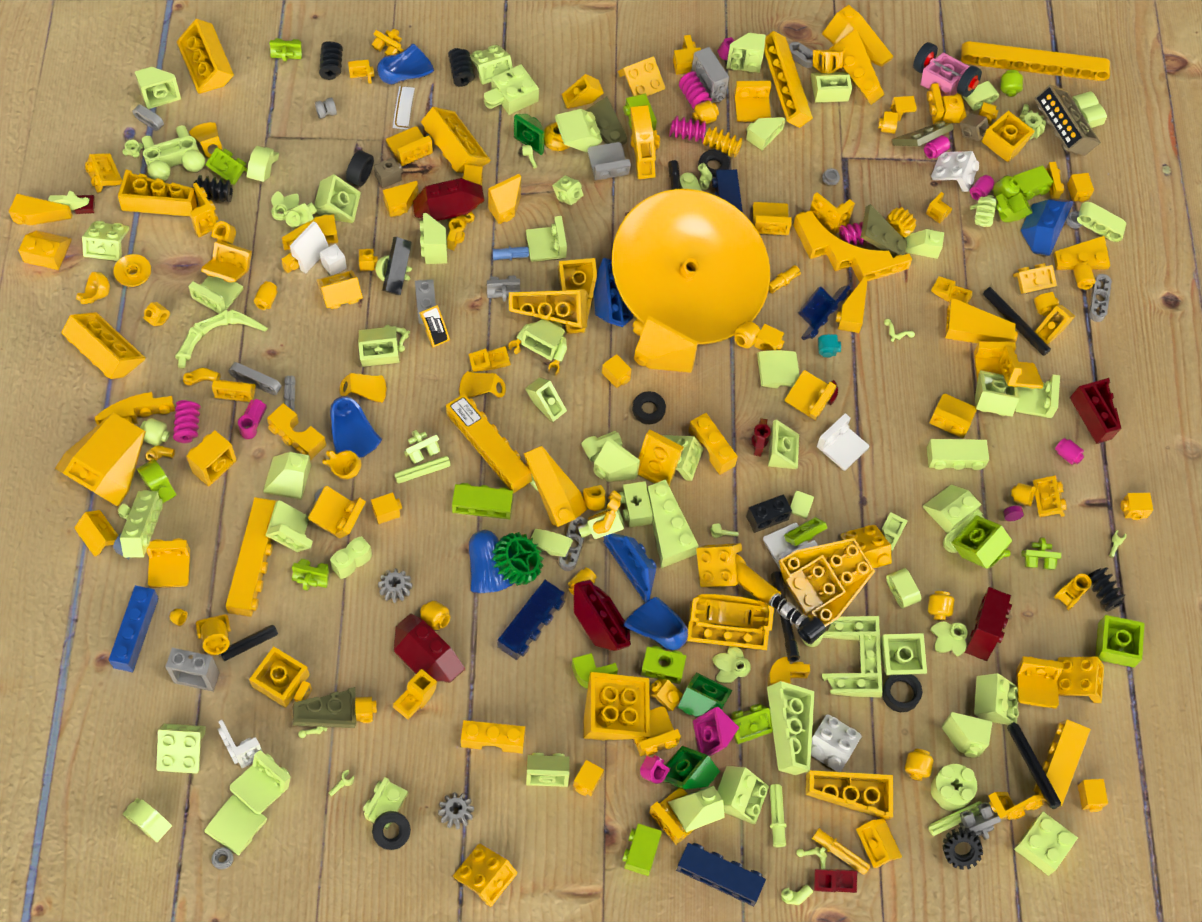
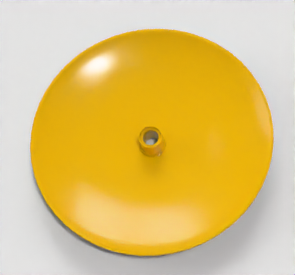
[612,189,770,345]

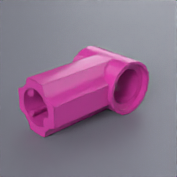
[238,399,267,439]

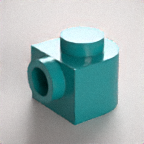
[818,334,841,358]

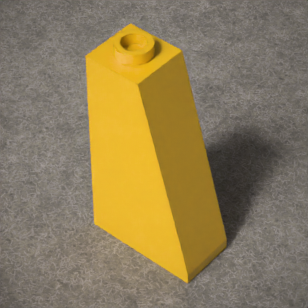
[945,298,1018,344]

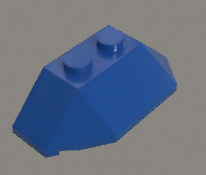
[1021,198,1073,256]
[594,258,633,327]
[603,533,657,603]

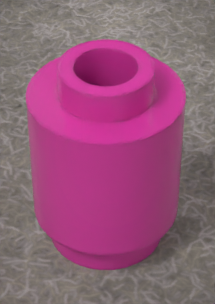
[924,135,950,159]
[970,175,994,200]
[1055,438,1084,465]

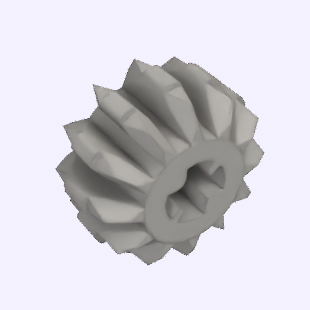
[378,568,412,603]
[438,792,474,829]

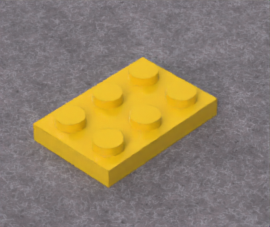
[638,429,684,487]

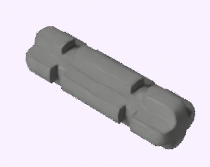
[284,376,295,411]

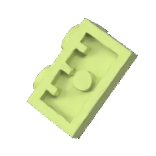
[363,777,408,830]

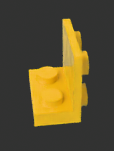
[618,56,666,96]
[734,81,771,122]
[386,126,433,166]
[190,183,219,238]
[810,192,855,235]
[753,202,792,235]
[974,341,1016,382]
[999,345,1044,389]
[785,370,837,421]
[308,486,366,539]
[696,543,742,587]
[1057,657,1104,703]
[649,787,695,845]
[453,844,517,907]

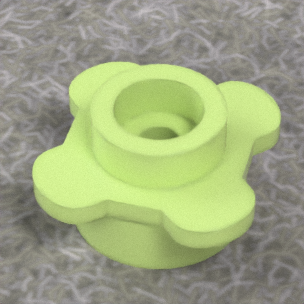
[122,140,143,158]

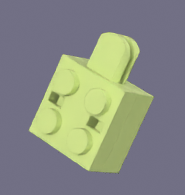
[484,64,539,115]

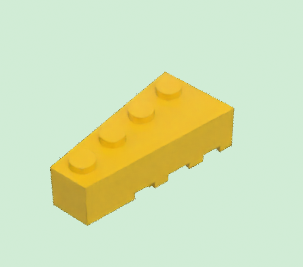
[829,28,885,105]

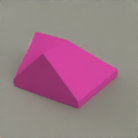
[693,707,739,757]

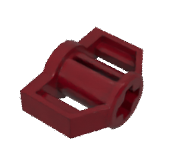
[751,418,771,457]

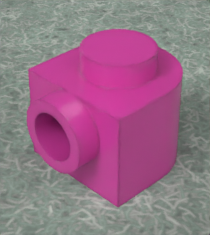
[717,37,734,60]
[640,755,670,784]

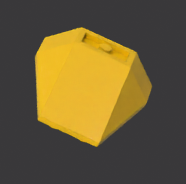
[55,412,146,507]
[779,538,875,627]

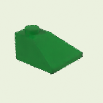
[514,114,544,155]
[678,672,733,717]
[663,746,720,789]

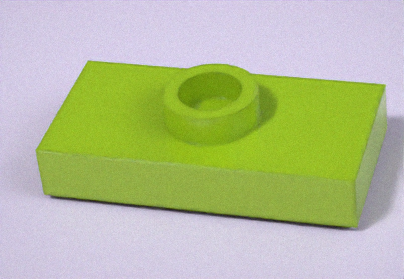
[784,517,828,546]

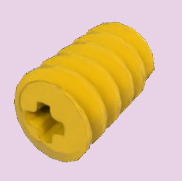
[703,126,743,158]

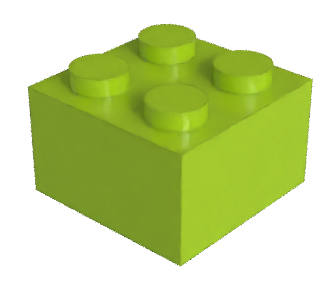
[1095,615,1145,668]

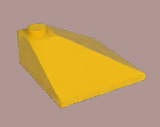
[634,316,698,373]
[583,672,650,740]

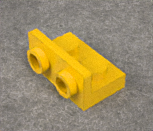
[85,153,122,193]
[1013,263,1057,294]
[212,380,256,402]
[1033,475,1067,517]

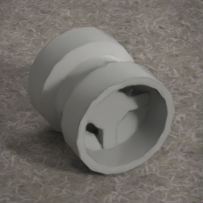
[315,97,337,119]

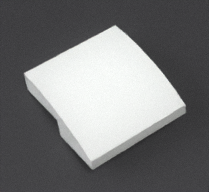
[290,221,329,273]

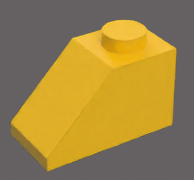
[561,74,604,109]
[383,181,419,217]
[1034,305,1076,345]

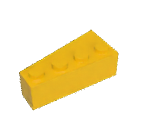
[118,169,197,216]
[509,290,587,328]
[1033,719,1091,807]
[806,770,893,820]

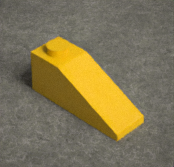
[9,194,73,225]
[282,214,338,250]
[835,277,868,333]

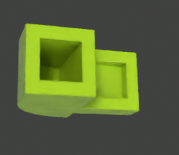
[996,193,1033,222]
[137,459,177,503]
[572,653,618,689]

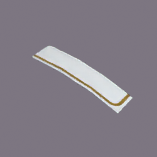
[393,86,415,129]

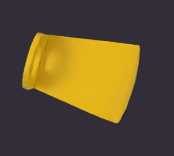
[189,122,222,158]
[459,371,506,398]
[339,373,387,403]

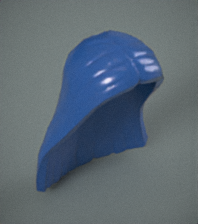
[377,44,434,85]
[330,396,382,458]
[469,530,515,593]
[624,597,688,650]

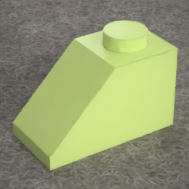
[746,117,785,151]
[905,229,944,259]
[525,378,567,422]

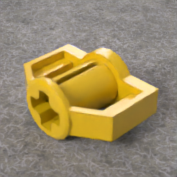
[813,49,843,74]
[447,215,467,251]

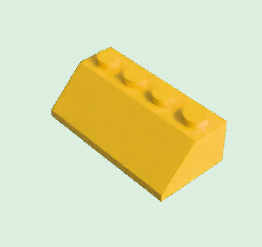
[177,18,234,94]
[421,107,491,173]
[61,312,146,379]

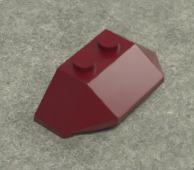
[413,178,485,221]
[574,580,631,651]
[394,613,465,683]

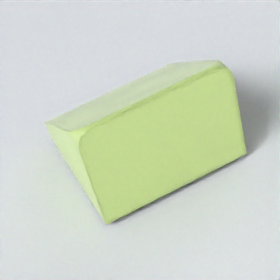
[790,491,814,519]

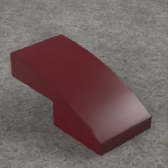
[814,869,858,893]

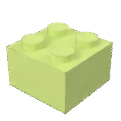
[1014,812,1078,876]

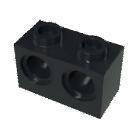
[746,494,792,533]

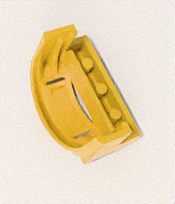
[687,594,774,650]

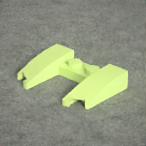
[822,616,882,697]

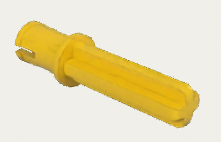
[812,828,870,875]

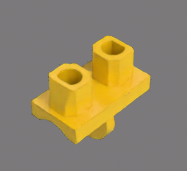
[372,29,404,56]

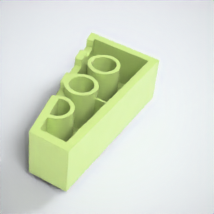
[647,480,699,568]
[767,681,814,775]

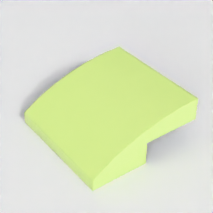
[757,350,800,388]
[205,795,267,856]

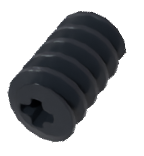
[319,41,343,80]
[448,48,475,87]
[193,175,233,203]
[1088,567,1125,612]

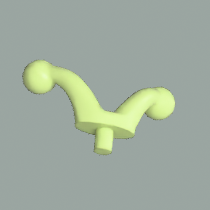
[884,319,915,342]
[385,325,410,352]
[298,726,328,738]
[796,847,827,869]

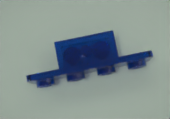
[798,285,851,340]

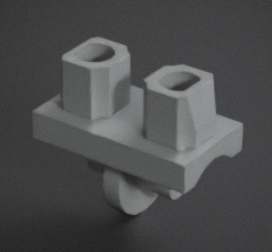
[487,275,520,302]
[959,802,1001,840]

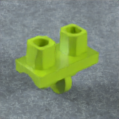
[269,38,302,61]
[1021,537,1061,570]
[292,559,329,591]

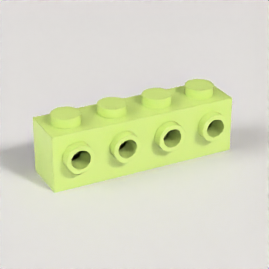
[120,490,163,557]

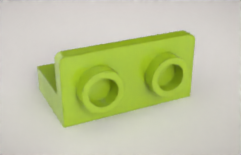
[205,147,248,185]
[729,704,773,744]

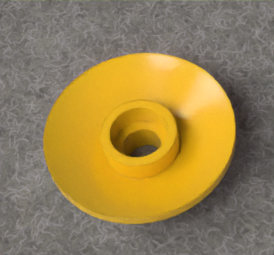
[113,254,151,287]

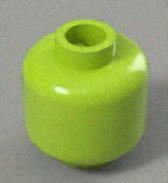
[1000,70,1023,97]
[993,175,1020,199]

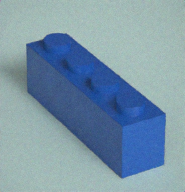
[109,585,159,673]

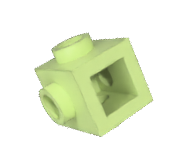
[552,175,584,205]

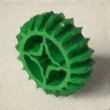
[492,532,544,586]

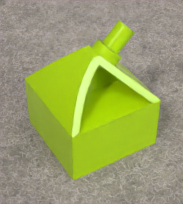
[951,515,1012,569]

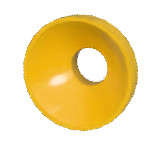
[544,122,570,151]

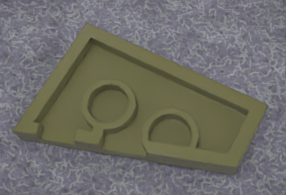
[585,96,627,145]
[892,121,954,146]
[861,204,907,257]
[293,687,356,728]

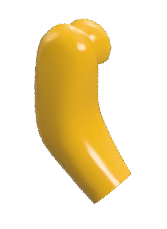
[183,367,221,386]

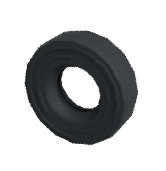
[698,149,730,177]
[632,391,666,425]
[372,811,411,850]

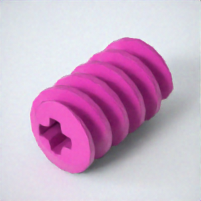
[679,71,712,110]
[669,116,707,143]
[839,222,869,246]
[173,400,201,443]

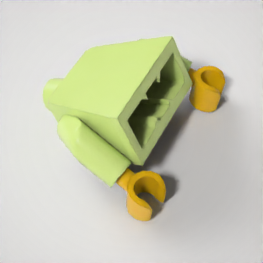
[509,319,567,375]

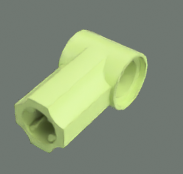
[581,431,622,461]

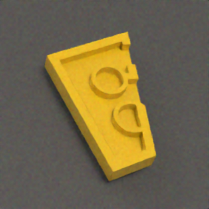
[1053,236,1110,270]

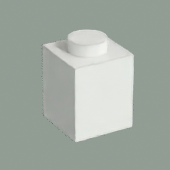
[320,244,347,276]

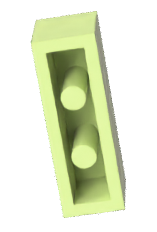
[927,439,989,470]

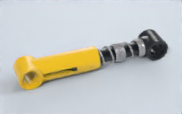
[735,553,826,644]

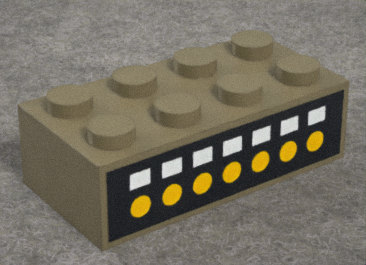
[1035,85,1101,156]

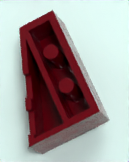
[1070,378,1122,444]
[964,587,1012,661]

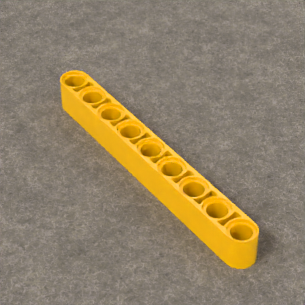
[961,41,1110,81]

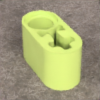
[963,81,999,111]
[886,568,921,608]

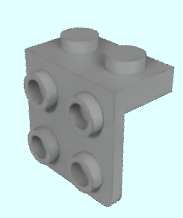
[588,142,631,180]

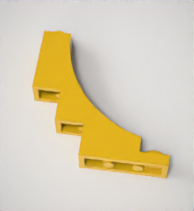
[793,210,912,283]

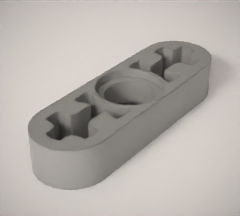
[1089,274,1112,322]
[229,362,282,395]
[559,516,587,571]

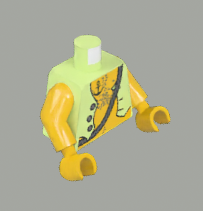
[578,490,624,539]

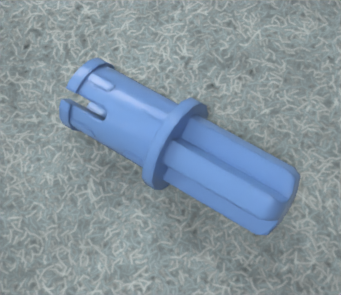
[493,246,529,261]

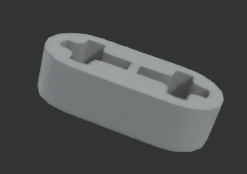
[789,42,814,68]
[132,104,164,131]

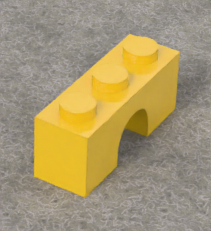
[267,403,326,461]
[688,413,738,475]
[461,720,525,754]

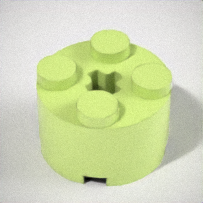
[931,764,977,811]

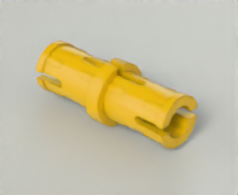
[768,265,801,294]

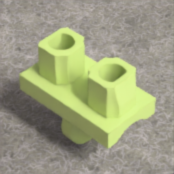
[284,202,317,228]
[404,430,440,464]

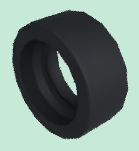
[346,150,374,187]
[882,674,923,713]

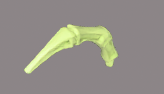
[175,310,268,368]

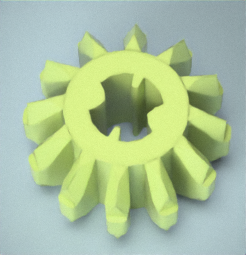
[1018,110,1046,140]
[975,196,997,227]

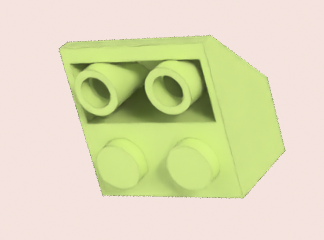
[726,33,766,73]
[810,72,852,103]
[420,213,447,264]
[358,326,400,367]
[974,673,1019,725]
[717,766,769,824]

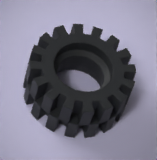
[943,827,983,870]

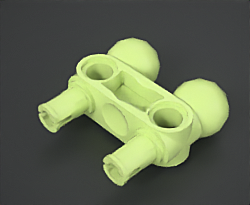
[141,125,205,181]

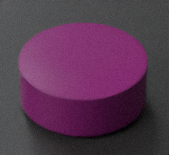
[1003,505,1024,521]

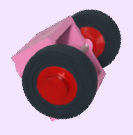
[913,42,982,97]

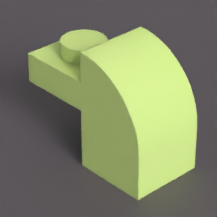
[247,146,279,182]
[123,798,172,842]

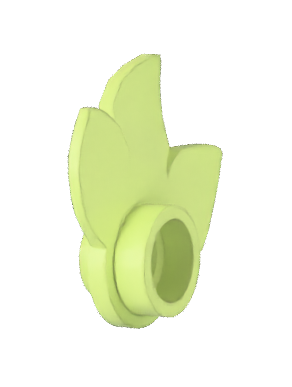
[271,191,299,221]
[930,621,968,656]
[712,646,751,683]

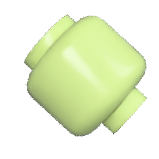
[140,418,170,446]

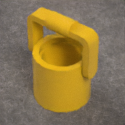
[196,614,231,655]

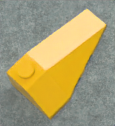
[822,5,893,67]
[557,258,597,334]
[523,446,588,527]

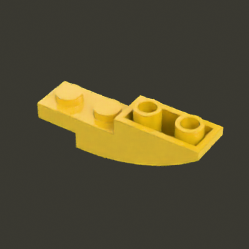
[630,105,656,179]
[95,392,176,425]

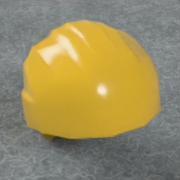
[76,272,110,304]
[322,450,362,479]

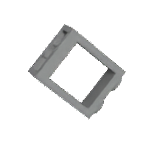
[691,47,729,103]
[166,648,220,692]

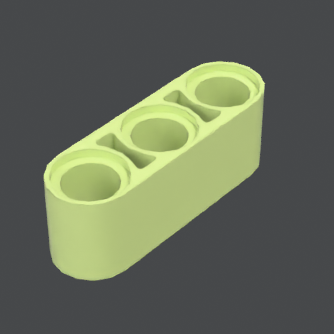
[1077,202,1126,242]

